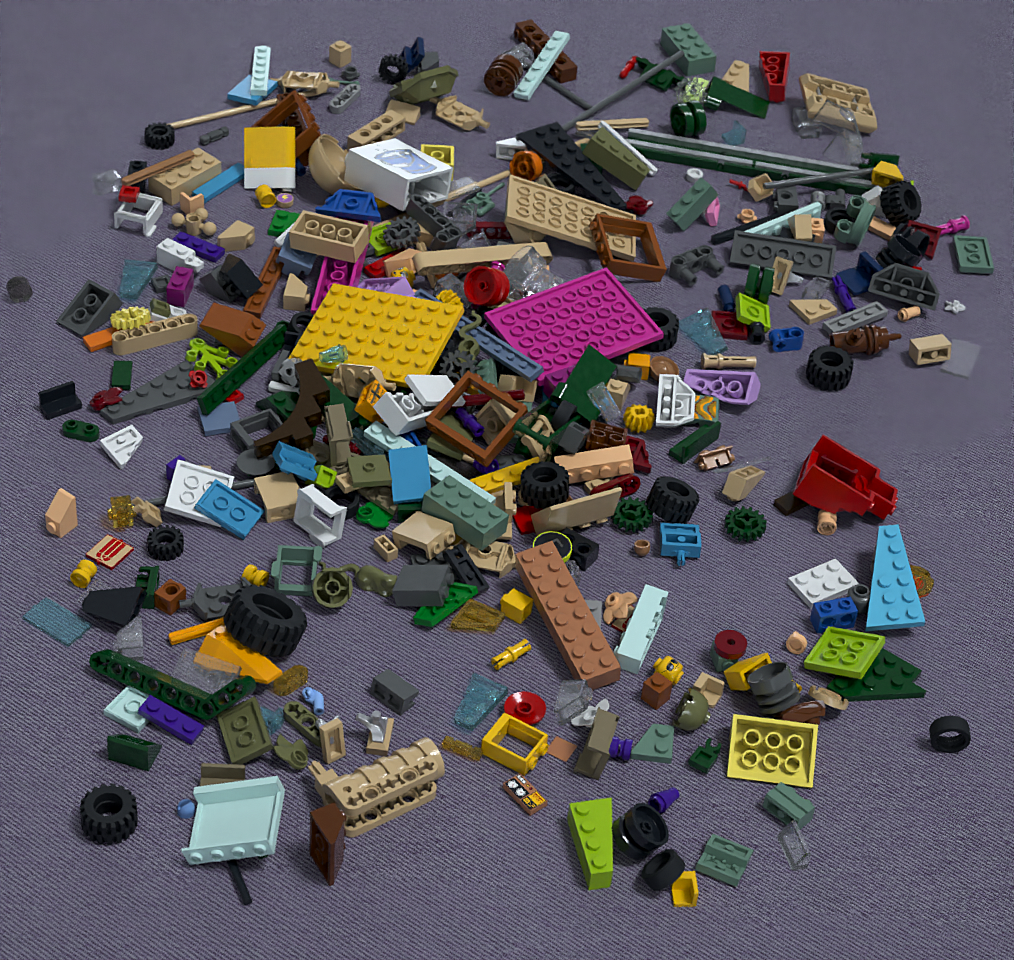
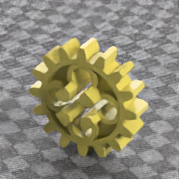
[110,306,151,330]

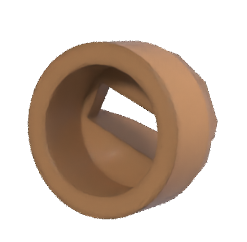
[634,540,650,556]

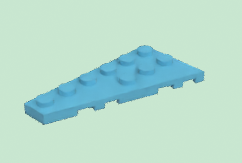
[865,524,925,631]

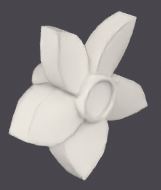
[945,300,965,314]

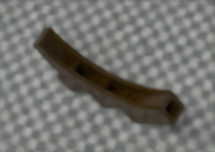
[253,358,330,459]

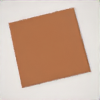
[546,736,577,762]

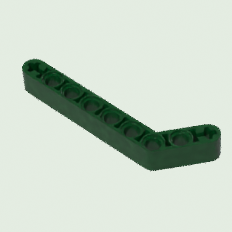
[89,649,256,720]

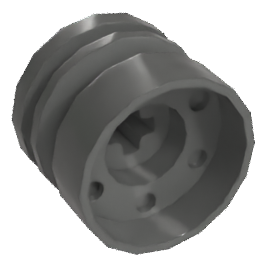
[747,661,801,714]

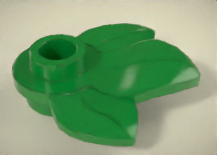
[356,501,393,528]

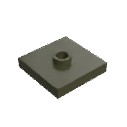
[346,455,392,488]

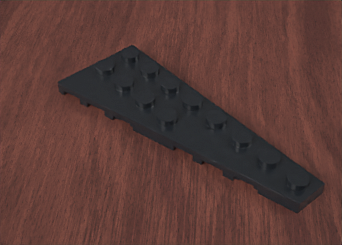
[516,122,627,211]

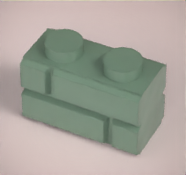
[763,782,815,833]

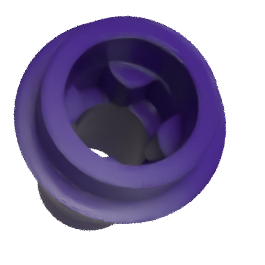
[648,787,680,813]

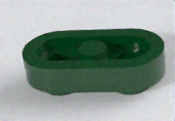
[62,419,100,442]

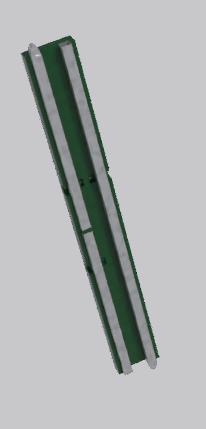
[625,128,883,196]

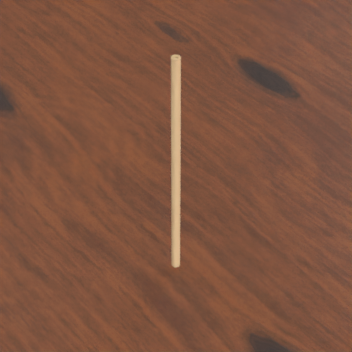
[167,89,327,129]

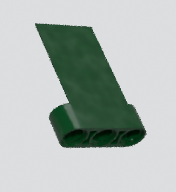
[703,76,770,119]
[550,344,617,427]

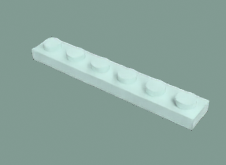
[514,31,570,100]
[251,46,271,96]
[744,202,822,236]

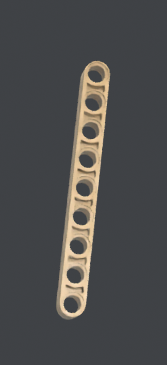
[412,242,553,276]

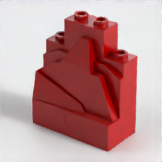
[793,434,898,520]

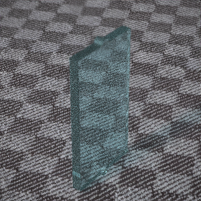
[23,597,92,647]

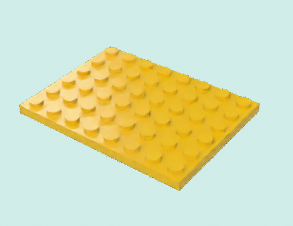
[289,283,464,388]

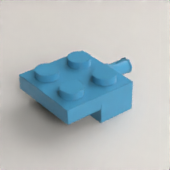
[272,441,318,481]
[660,522,702,566]

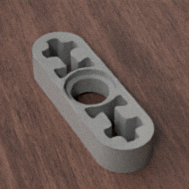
[330,84,360,114]

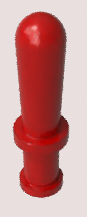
[619,56,637,79]

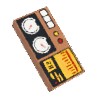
[503,773,548,816]

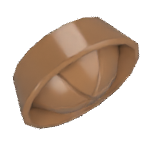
[649,356,679,382]

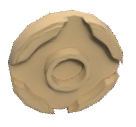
[808,685,849,710]

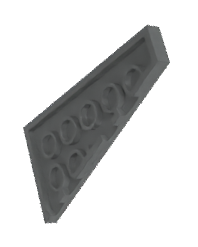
[100,360,215,425]

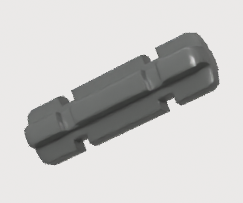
[199,126,229,145]

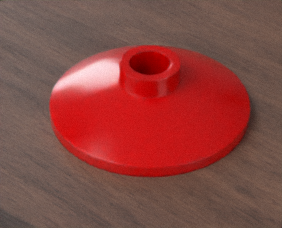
[504,691,546,725]

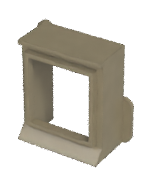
[324,404,353,466]
[573,707,620,780]

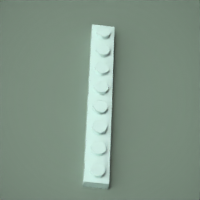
[364,421,496,504]

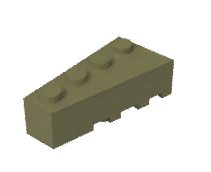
[582,126,650,191]

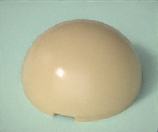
[308,134,361,195]

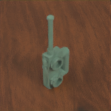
[462,182,505,217]

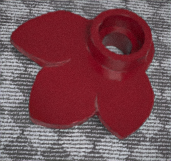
[625,195,653,215]
[89,387,123,410]

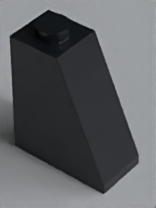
[82,586,148,631]

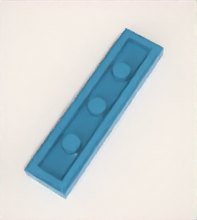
[192,162,244,203]

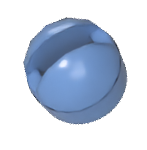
[177,799,195,819]

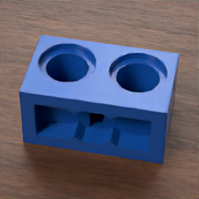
[810,597,858,634]

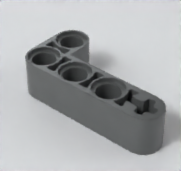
[405,194,462,251]

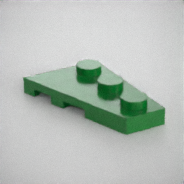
[413,582,478,627]

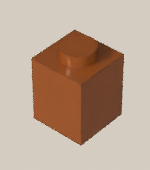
[641,672,673,710]

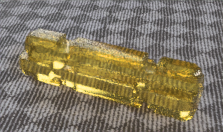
[442,736,483,761]

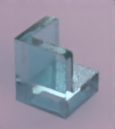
[721,120,747,146]

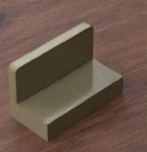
[200,763,245,786]

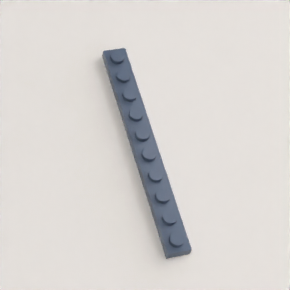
[414,288,544,382]

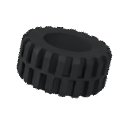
[224,585,307,657]

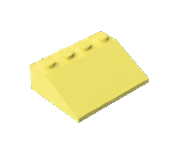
[727,714,818,788]

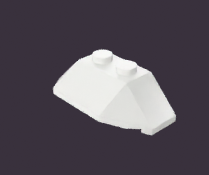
[656,374,695,428]

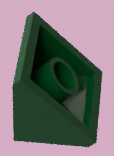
[107,733,162,772]

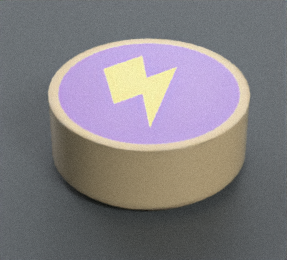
[277,193,293,208]

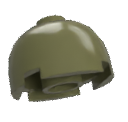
[311,567,353,608]
[672,688,711,731]

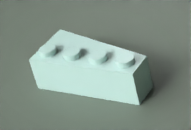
[614,584,669,674]

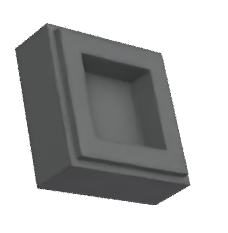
[151,275,170,294]

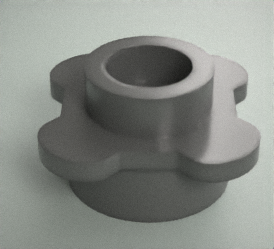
[341,66,360,80]

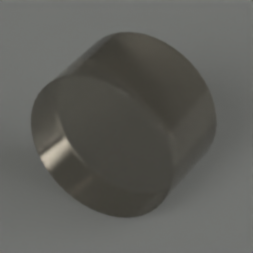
[6,276,33,303]

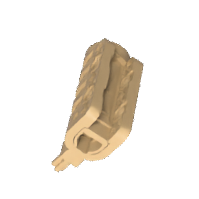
[308,737,445,837]

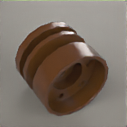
[484,54,523,96]

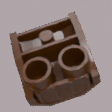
[585,420,628,451]
[774,700,825,726]

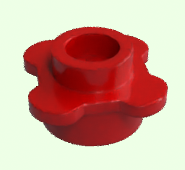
[188,370,208,388]

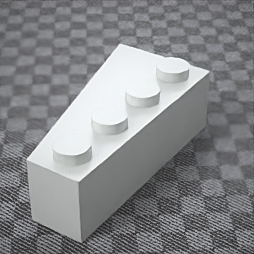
[373,392,447,436]

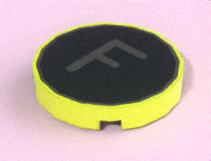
[533,531,572,563]

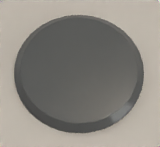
[237,449,275,476]

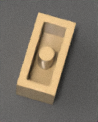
[373,535,398,563]

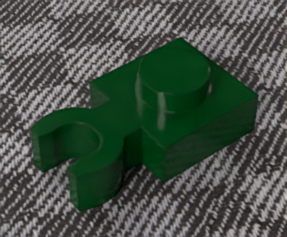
[688,738,722,774]

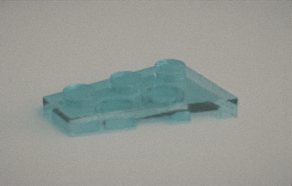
[120,259,158,299]
[679,307,729,355]
[454,673,508,731]

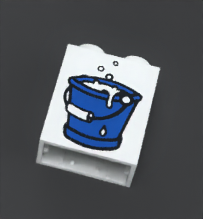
[344,138,453,211]

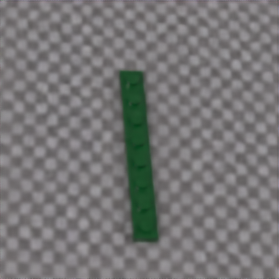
[197,324,287,415]

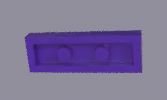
[172,232,225,263]
[138,695,204,745]

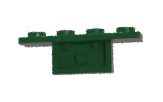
[636,57,690,92]

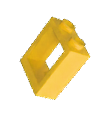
[481,712,549,776]

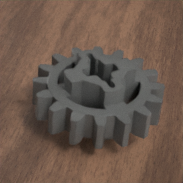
[383,216,421,250]
[439,350,480,389]

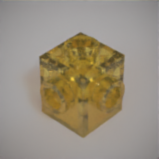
[107,495,137,528]

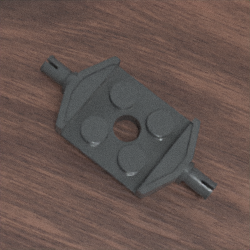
[179,577,269,620]

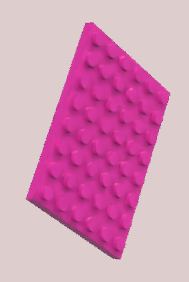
[484,267,664,386]

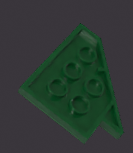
[826,648,926,702]

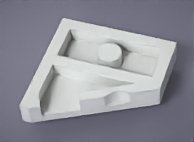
[100,425,143,469]

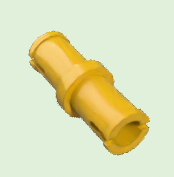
[491,639,531,670]

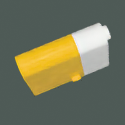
[244,127,296,192]

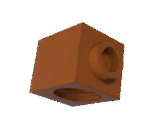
[154,579,186,616]

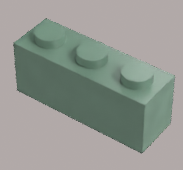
[666,177,719,231]

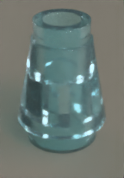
[319,344,348,363]

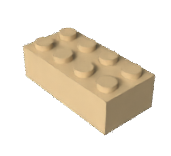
[148,148,221,206]
[289,210,369,263]

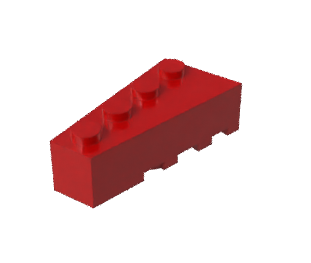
[759,51,790,102]

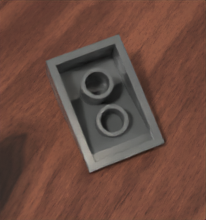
[57,279,123,337]

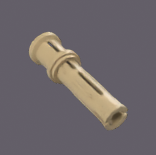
[701,353,756,370]

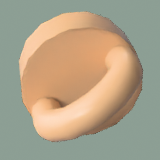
[786,631,807,654]

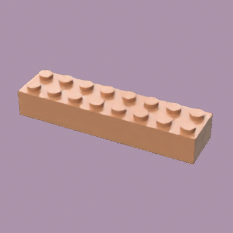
[515,541,621,694]

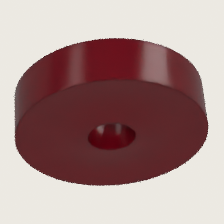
[714,630,747,660]

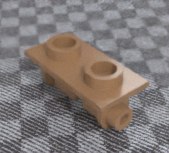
[694,445,735,471]

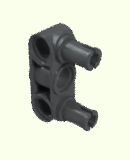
[669,245,724,286]

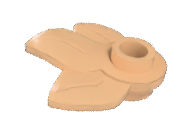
[603,592,638,625]

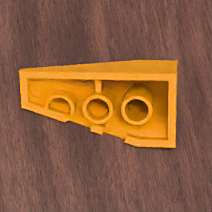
[194,625,283,684]

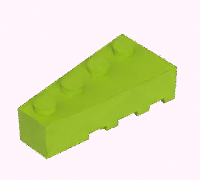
[567,797,613,890]

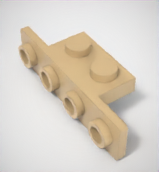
[491,482,516,540]

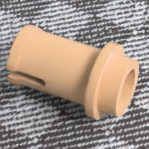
[897,305,921,322]

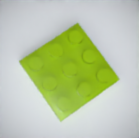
[804,626,886,679]

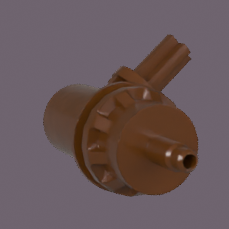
[830,324,902,356]

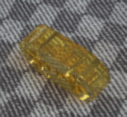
[273,665,308,696]

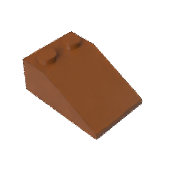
[199,303,266,357]

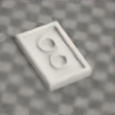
[404,375,466,406]

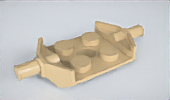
[270,71,340,95]
[430,95,490,131]
[324,363,396,398]
[441,538,515,578]

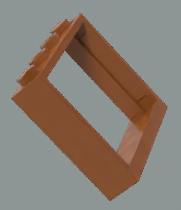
[251,90,321,159]
[590,213,667,282]
[425,371,528,468]

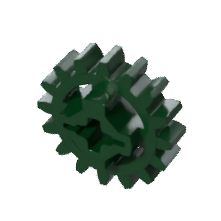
[611,497,653,533]
[724,506,767,542]

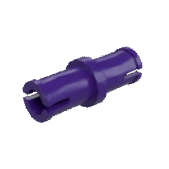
[455,407,485,437]

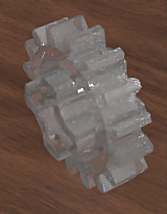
[673,77,708,106]

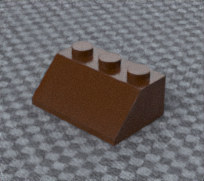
[309,802,346,886]

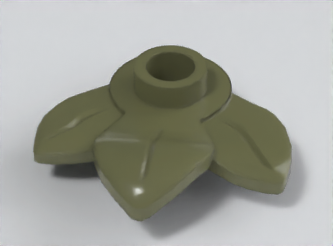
[273,734,308,770]

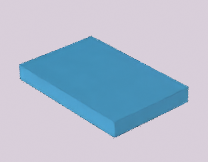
[227,75,278,106]
[388,445,431,504]
[194,479,265,540]

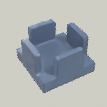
[275,232,317,278]

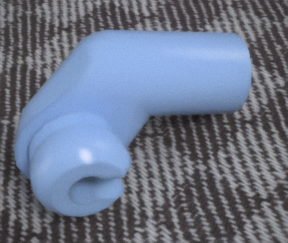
[302,687,324,715]

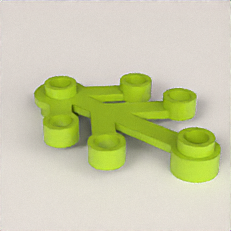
[185,338,238,380]

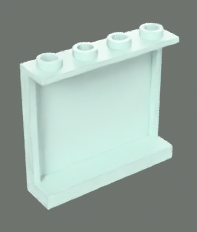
[181,776,285,865]

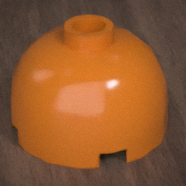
[509,151,543,182]

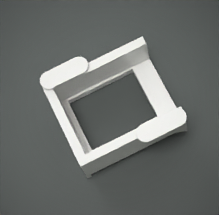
[114,193,163,237]
[293,484,347,548]

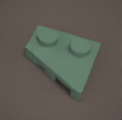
[630,723,674,764]

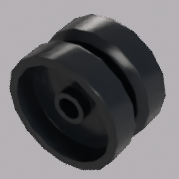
[612,803,669,861]

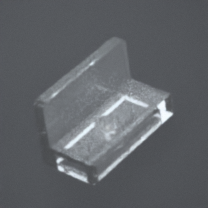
[586,382,621,422]

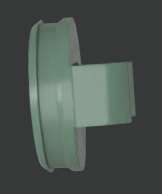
[834,195,876,246]

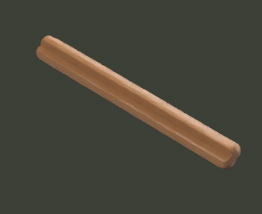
[121,150,195,186]

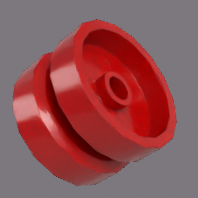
[464,266,510,307]

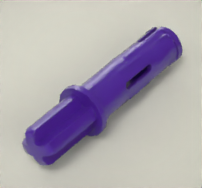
[831,275,856,313]

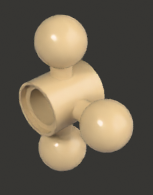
[171,208,217,236]

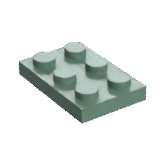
[952,235,994,274]

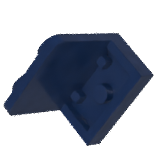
[836,251,883,295]

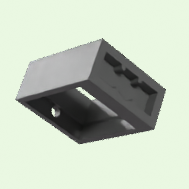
[230,408,283,452]

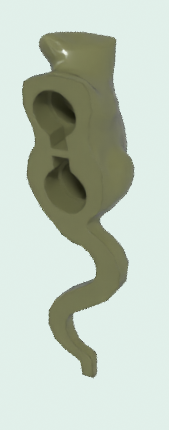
[458,311,482,373]
[319,562,397,597]

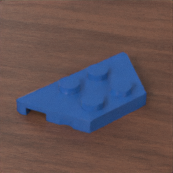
[315,189,381,222]

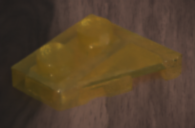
[450,598,505,632]

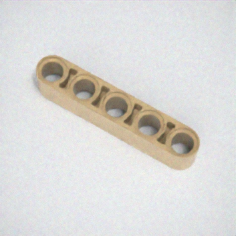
[112,313,198,356]

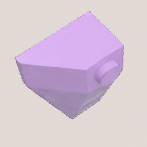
[358,276,415,296]
[683,369,761,405]

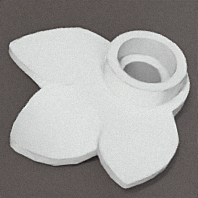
[571,699,609,728]

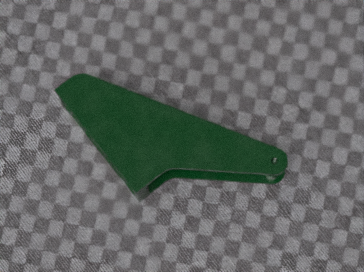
[512,398,582,462]

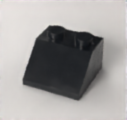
[220,254,263,299]

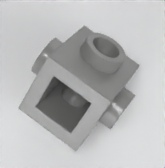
[278,358,302,387]

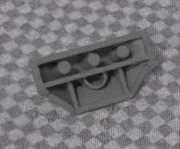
[868,263,940,311]

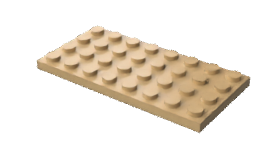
[505,174,636,262]

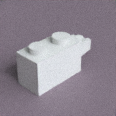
[156,238,204,272]

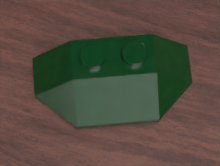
[256,391,317,439]

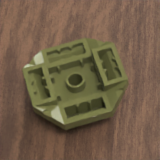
[389,65,459,105]

